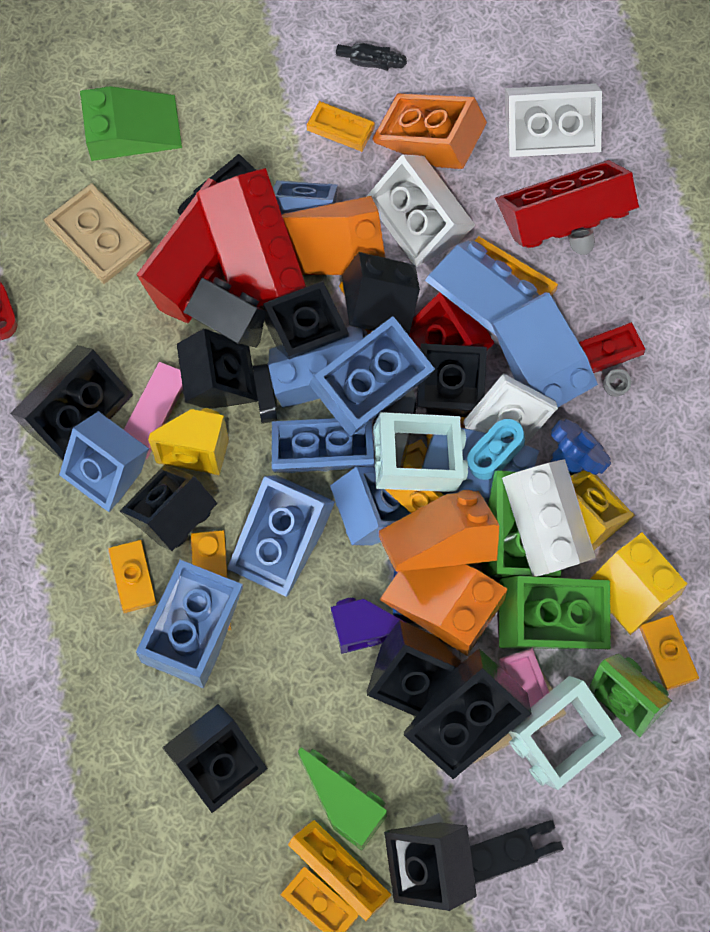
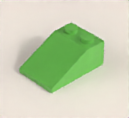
[80,86,182,161]
[482,471,561,579]
[499,576,611,650]
[589,653,672,737]

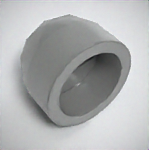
[568,229,595,255]
[603,369,631,397]

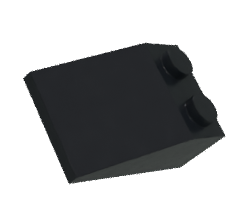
[404,648,532,779]

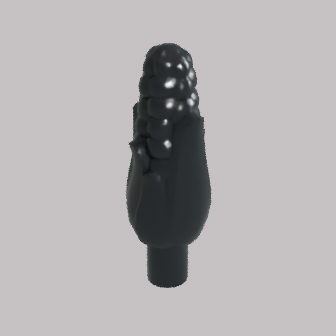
[336,42,407,71]

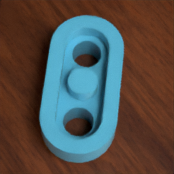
[467,419,525,480]

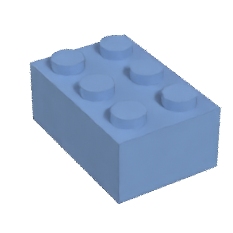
[309,316,435,437]

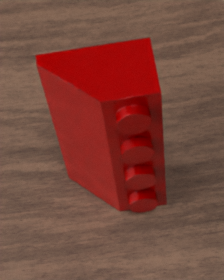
[495,160,639,248]
[196,168,306,308]
[136,178,224,324]

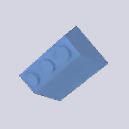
[425,240,540,335]
[268,326,365,408]
[271,418,374,473]

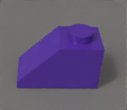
[331,598,406,654]

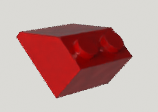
[409,292,495,350]

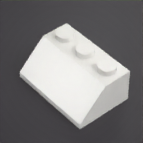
[505,83,602,157]
[366,154,475,267]
[502,459,596,577]

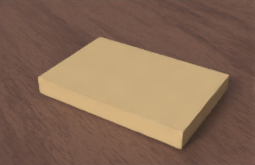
[44,183,152,284]

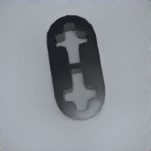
[253,363,277,424]

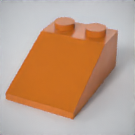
[372,93,487,169]
[282,196,385,275]
[379,490,499,572]
[380,564,507,656]

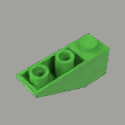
[298,747,387,851]

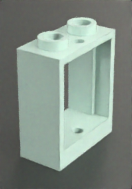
[373,412,468,492]
[509,676,622,790]

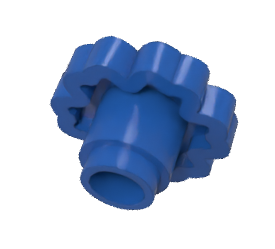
[550,419,611,476]

